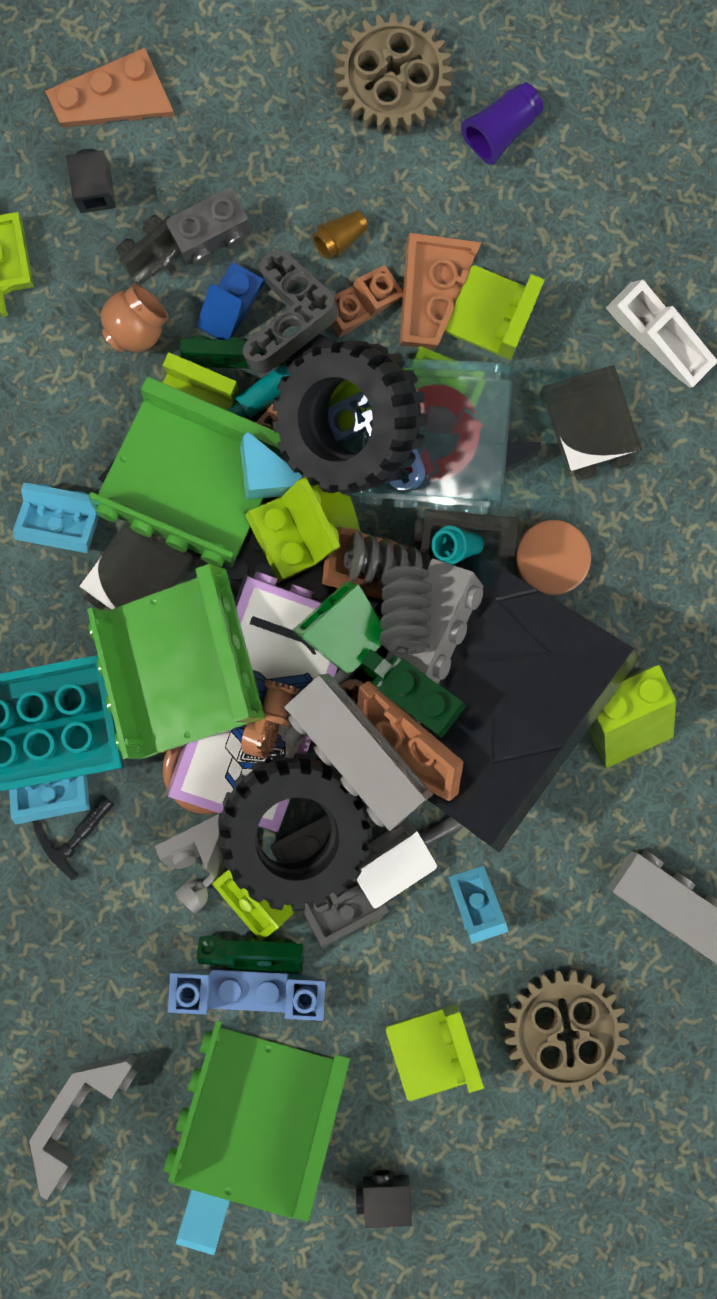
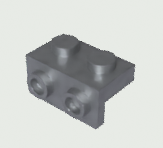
[166,188,251,266]

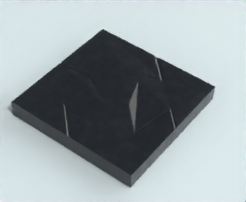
[346,554,640,852]

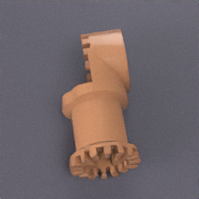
[241,680,300,759]

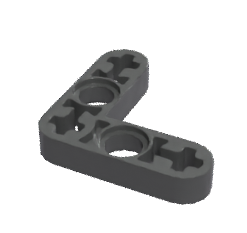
[243,250,339,373]

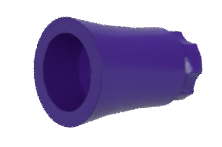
[461,82,544,165]

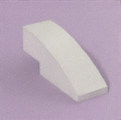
[606,279,717,388]

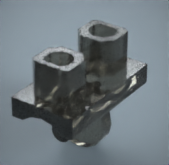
[116,214,180,285]

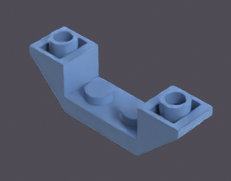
[168,968,326,1021]

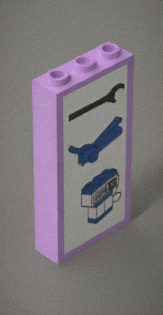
[168,571,338,832]

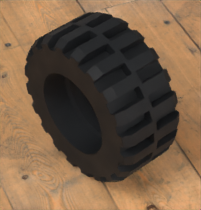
[272,341,427,494]
[218,753,372,912]

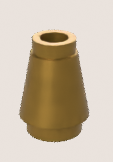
[312,210,368,260]

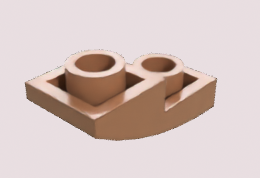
[319,265,403,338]

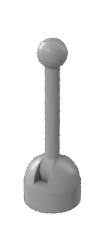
[175,863,227,915]

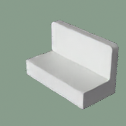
[356,819,437,908]

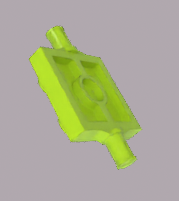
[0,212,34,318]

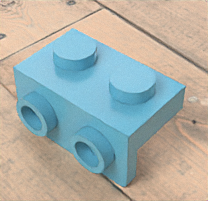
[13,483,99,554]
[9,775,90,825]

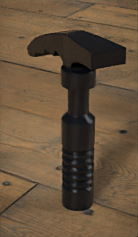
[33,795,114,880]

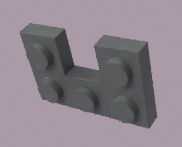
[269,815,389,948]

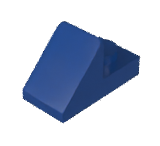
[196,262,265,340]

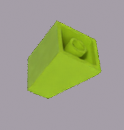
[588,665,676,769]

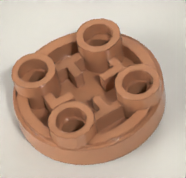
[515,520,591,596]

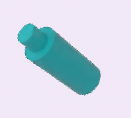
[227,364,291,420]

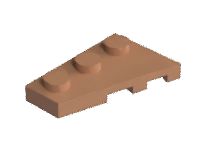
[45,48,175,128]

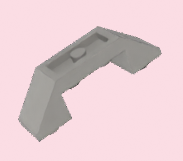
[29,1054,138,1200]

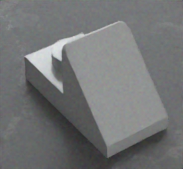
[155,814,224,878]

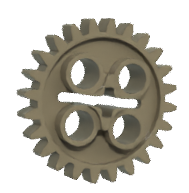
[334,13,453,135]
[503,968,629,1097]

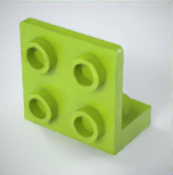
[445,265,545,360]
[245,477,340,583]
[386,1003,484,1101]

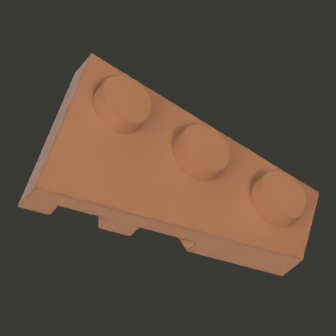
[399,233,482,350]
[357,681,463,801]

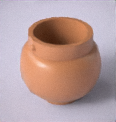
[100,284,169,353]

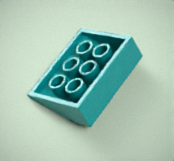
[0,655,123,792]

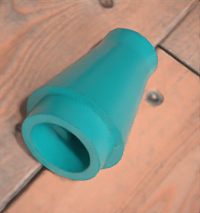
[432,526,484,565]

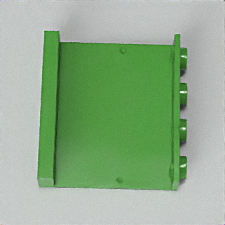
[89,377,284,567]
[87,564,265,759]
[163,1021,350,1223]

